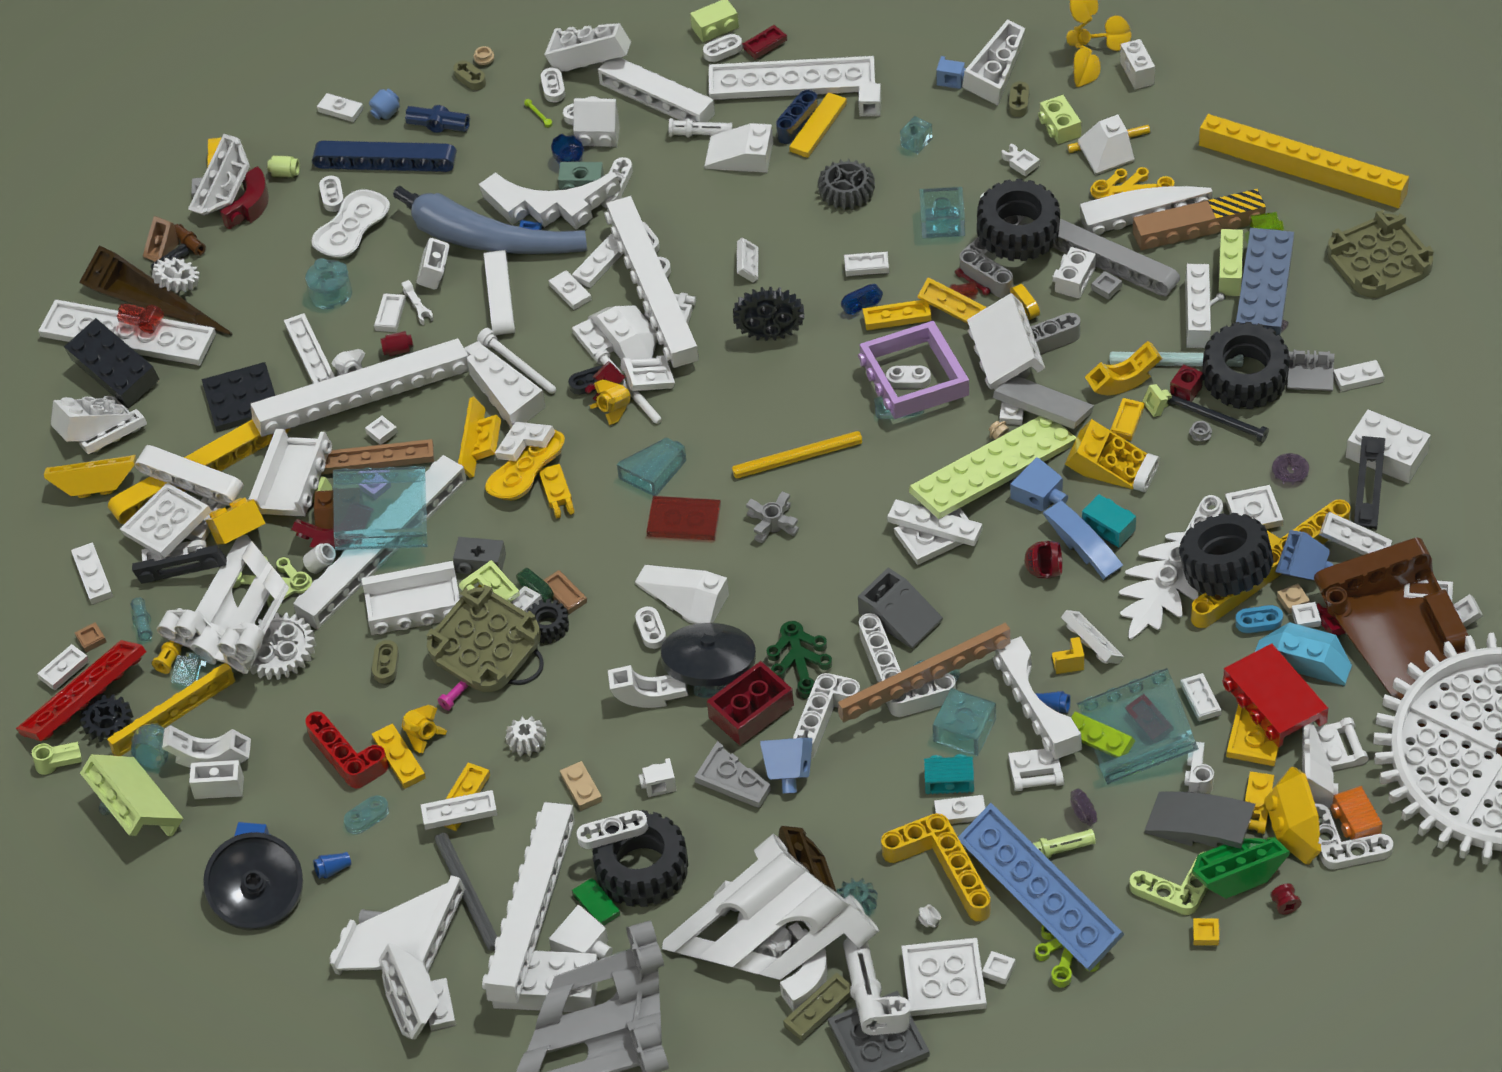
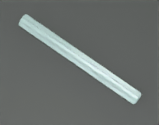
[1109,352,1243,367]

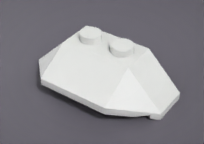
[188,134,250,215]
[588,306,657,360]
[379,943,439,1039]

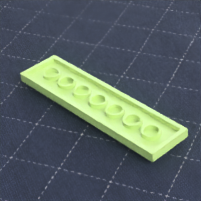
[909,416,1076,519]

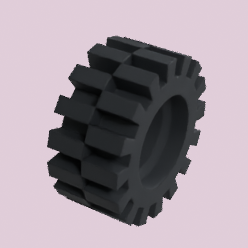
[527,599,569,644]

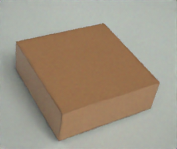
[75,623,106,653]

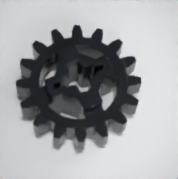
[80,694,133,742]

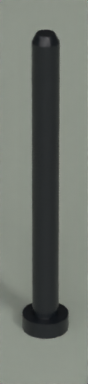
[1168,394,1269,443]

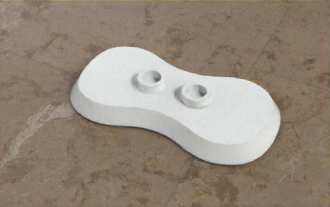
[312,189,390,259]

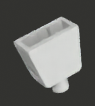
[549,905,613,959]

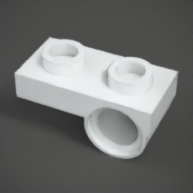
[1184,742,1214,794]

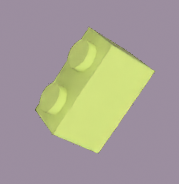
[690,0,739,42]

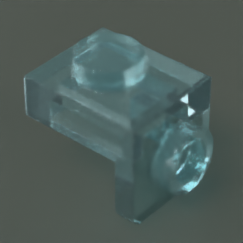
[171,652,206,686]

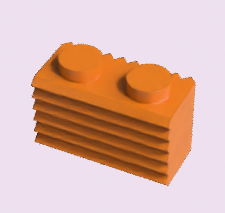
[1330,786,1382,840]

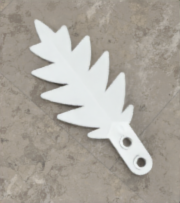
[1119,495,1223,640]

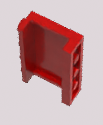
[1222,643,1328,747]

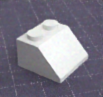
[573,98,620,147]

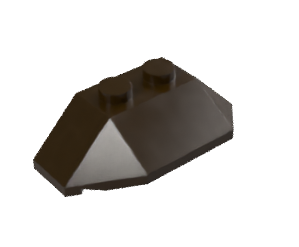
[778,826,837,893]

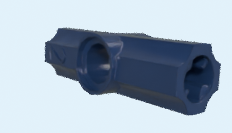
[405,105,470,133]

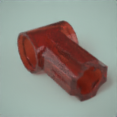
[117,304,164,334]

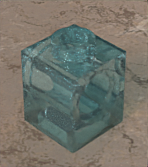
[900,116,932,154]

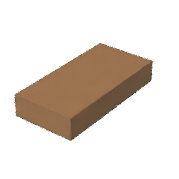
[541,570,587,614]

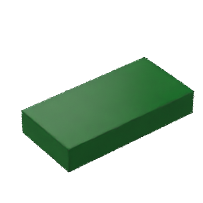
[572,878,621,926]

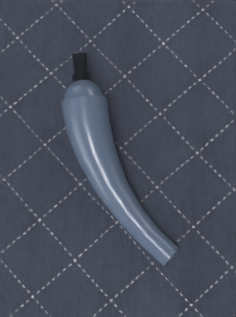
[393,186,587,254]

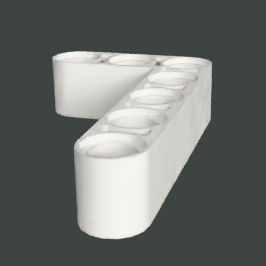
[859,613,956,717]

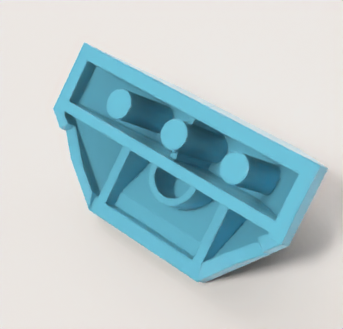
[1255,622,1352,686]

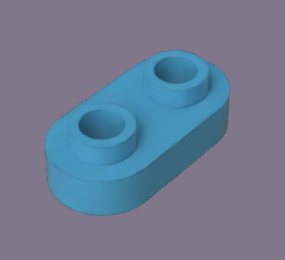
[1235,605,1283,633]

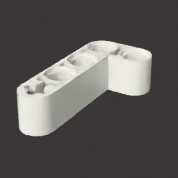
[793,673,860,759]

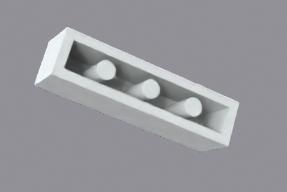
[1185,264,1211,348]

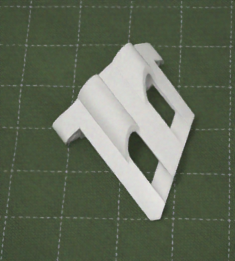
[157,535,289,674]
[662,834,879,980]

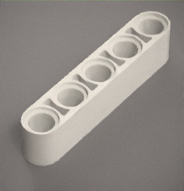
[484,250,515,335]
[135,445,244,506]

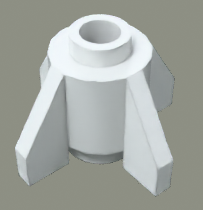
[331,349,365,376]
[753,927,793,958]

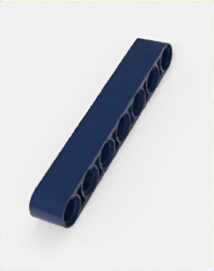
[312,141,457,172]

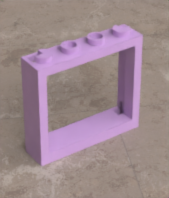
[857,321,969,419]

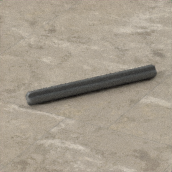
[435,833,497,951]

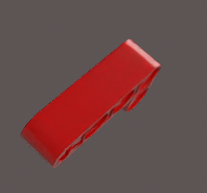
[305,711,388,789]

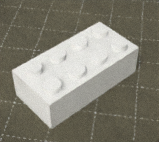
[492,951,598,1012]

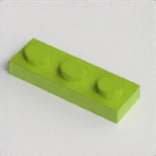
[1071,711,1135,761]

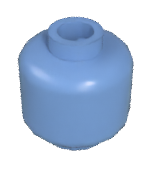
[369,89,400,120]

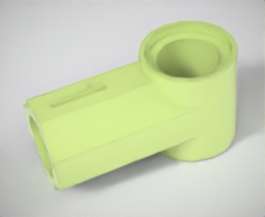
[32,742,82,775]

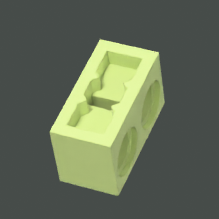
[1038,95,1081,145]

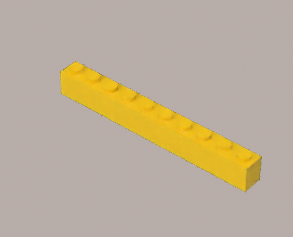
[1199,114,1409,209]

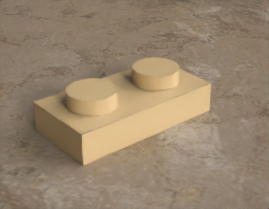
[560,761,603,811]

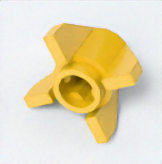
[589,380,630,425]
[402,705,447,753]

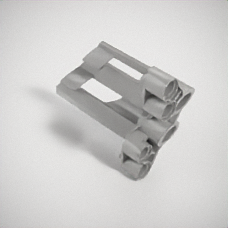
[516,920,669,1072]

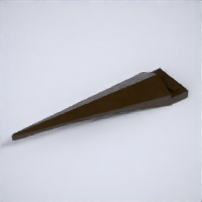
[79,245,233,335]

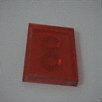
[647,496,721,541]

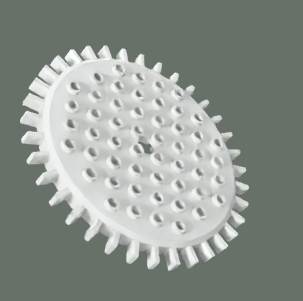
[1373,633,1502,865]

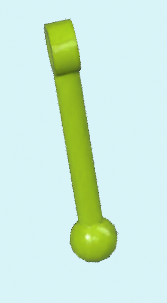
[524,99,552,128]

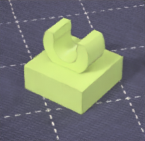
[1142,384,1172,417]

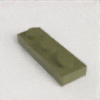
[783,972,852,1041]

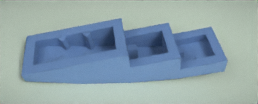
[1042,500,1123,580]

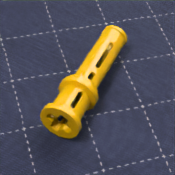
[152,640,183,674]

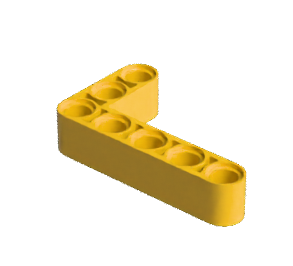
[881,813,991,922]

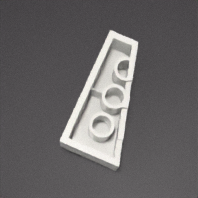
[962,19,1025,106]
[467,345,545,429]

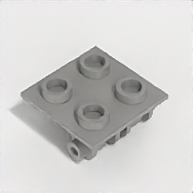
[1287,349,1334,391]

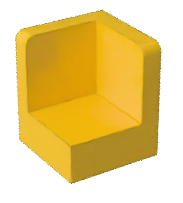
[1052,637,1084,674]

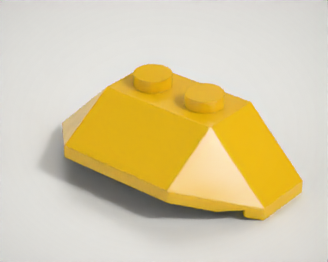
[44,455,136,498]
[1265,767,1321,864]

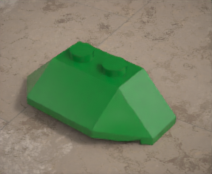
[1192,837,1290,899]

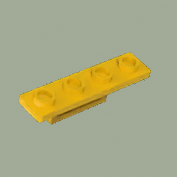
[458,397,501,478]

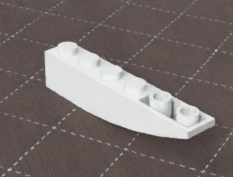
[1080,186,1212,235]

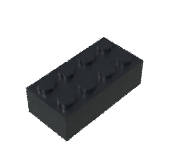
[64,318,160,408]

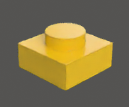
[1193,918,1219,946]

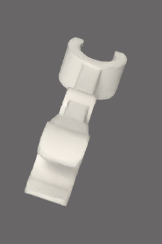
[401,280,433,325]

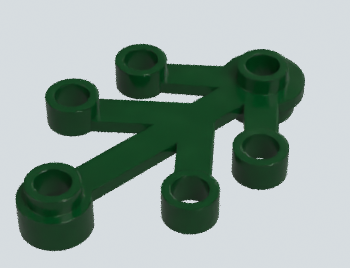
[766,621,832,699]

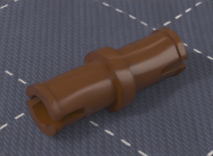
[174,224,206,256]

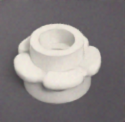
[918,904,941,927]

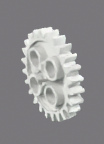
[250,613,316,680]

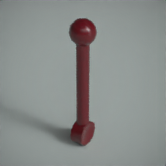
[955,268,991,295]

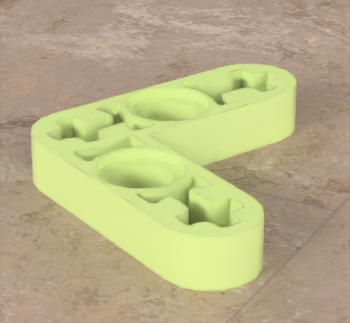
[1129,852,1208,915]

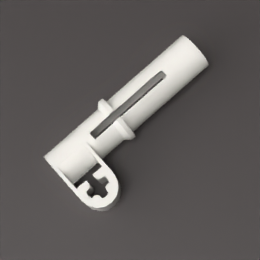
[843,938,911,1035]

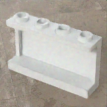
[967,293,1045,390]
[249,429,332,516]
[361,561,460,635]

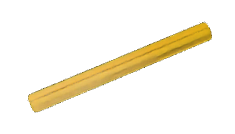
[732,431,862,479]

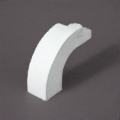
[162,725,251,768]
[780,922,827,1011]

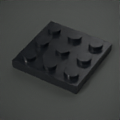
[201,362,276,432]

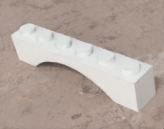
[993,636,1082,759]

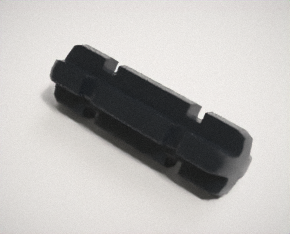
[150,244,189,271]

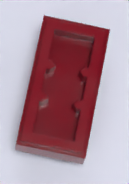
[742,25,787,59]

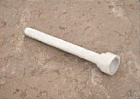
[477,328,556,394]

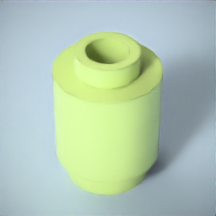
[267,156,300,177]

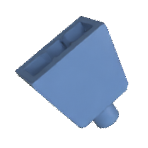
[1010,457,1068,511]
[1276,530,1333,580]
[760,738,813,793]

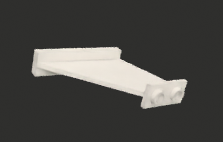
[330,875,465,975]

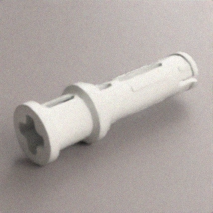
[669,118,732,138]

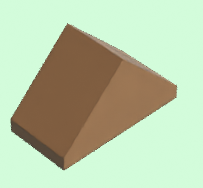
[142,216,179,261]

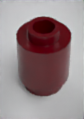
[380,331,414,356]

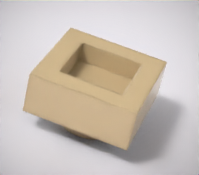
[1277,584,1310,614]

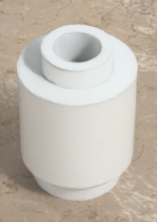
[303,543,336,574]

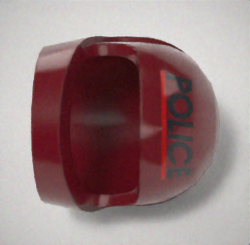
[1024,541,1062,578]

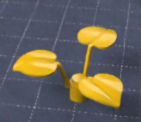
[1066,0,1131,87]

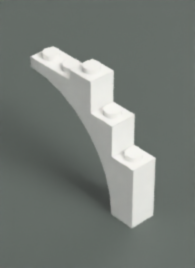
[479,171,621,229]

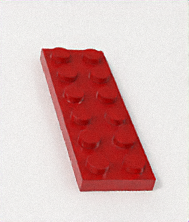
[16,640,147,741]

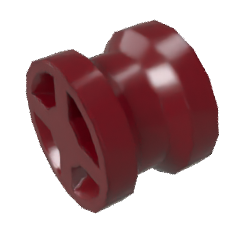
[1270,883,1301,915]

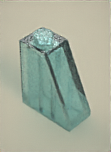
[617,438,687,497]

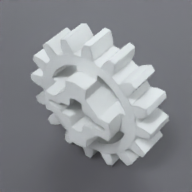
[152,258,200,293]

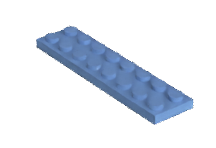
[958,803,1125,971]

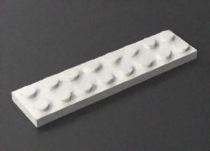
[709,56,875,100]
[38,300,216,366]

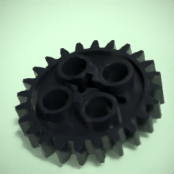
[733,286,805,341]

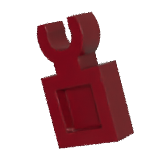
[585,361,625,401]
[1316,603,1353,636]

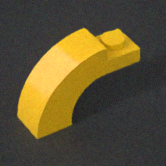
[1085,341,1163,395]

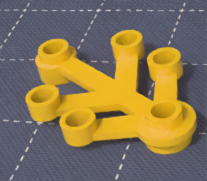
[1090,167,1174,199]

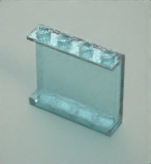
[333,466,427,550]
[1077,668,1199,785]

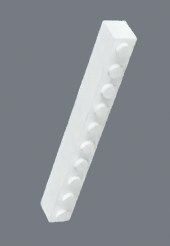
[604,196,699,368]
[251,338,469,437]
[293,455,467,630]
[482,802,575,1004]

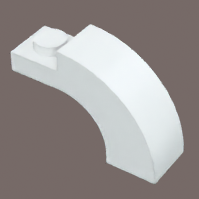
[608,665,688,708]

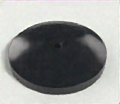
[661,623,756,687]
[203,832,303,930]

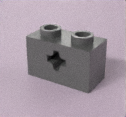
[453,537,506,574]

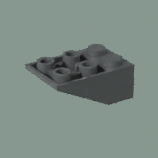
[858,568,943,649]

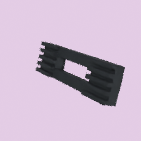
[1354,436,1385,529]
[132,545,227,584]

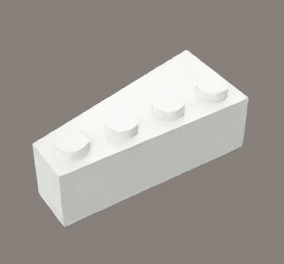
[545,23,631,72]

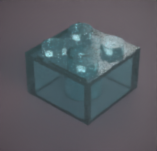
[919,187,965,238]
[933,688,996,756]

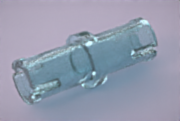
[130,598,153,641]

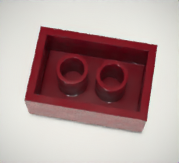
[707,661,794,746]

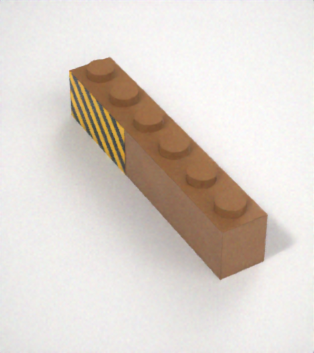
[1133,189,1266,250]

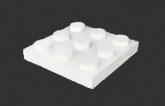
[120,483,212,558]
[902,938,987,1016]

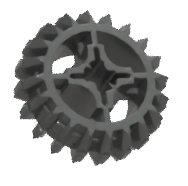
[818,159,875,210]

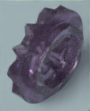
[1272,453,1309,485]
[1070,788,1097,826]

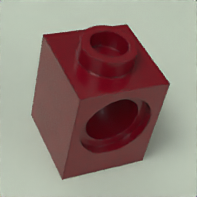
[1170,364,1203,402]

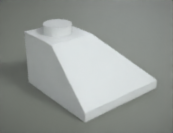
[1078,115,1134,175]

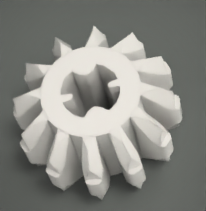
[505,716,547,757]

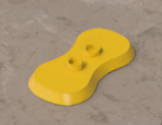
[485,430,565,500]

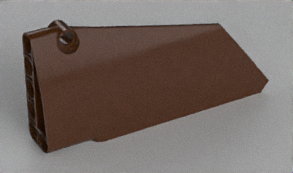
[1314,537,1502,759]

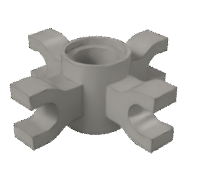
[746,491,799,543]

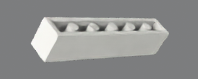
[598,58,715,122]

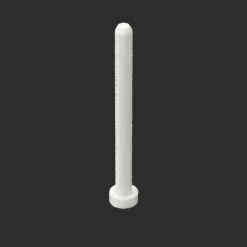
[594,349,662,424]

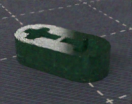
[516,568,554,603]

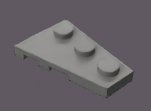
[695,741,771,808]

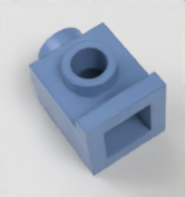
[936,56,966,89]

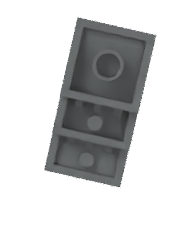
[1144,791,1255,849]

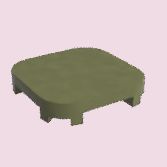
[1327,210,1434,298]
[427,585,541,692]

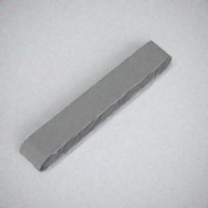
[1053,219,1180,296]

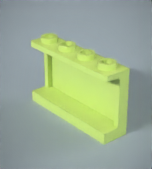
[80,754,183,836]

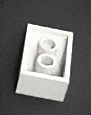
[705,123,773,173]

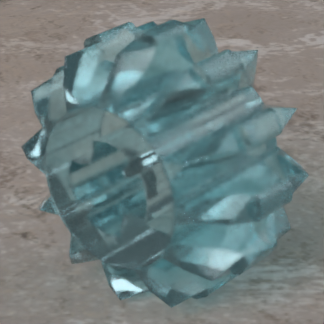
[836,877,878,917]

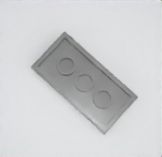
[993,376,1094,429]

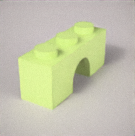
[1218,229,1243,296]

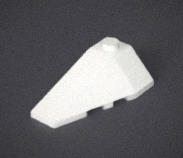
[635,565,729,624]
[1302,722,1338,808]

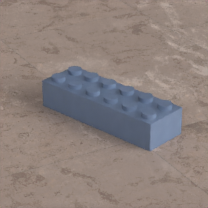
[1236,228,1294,336]

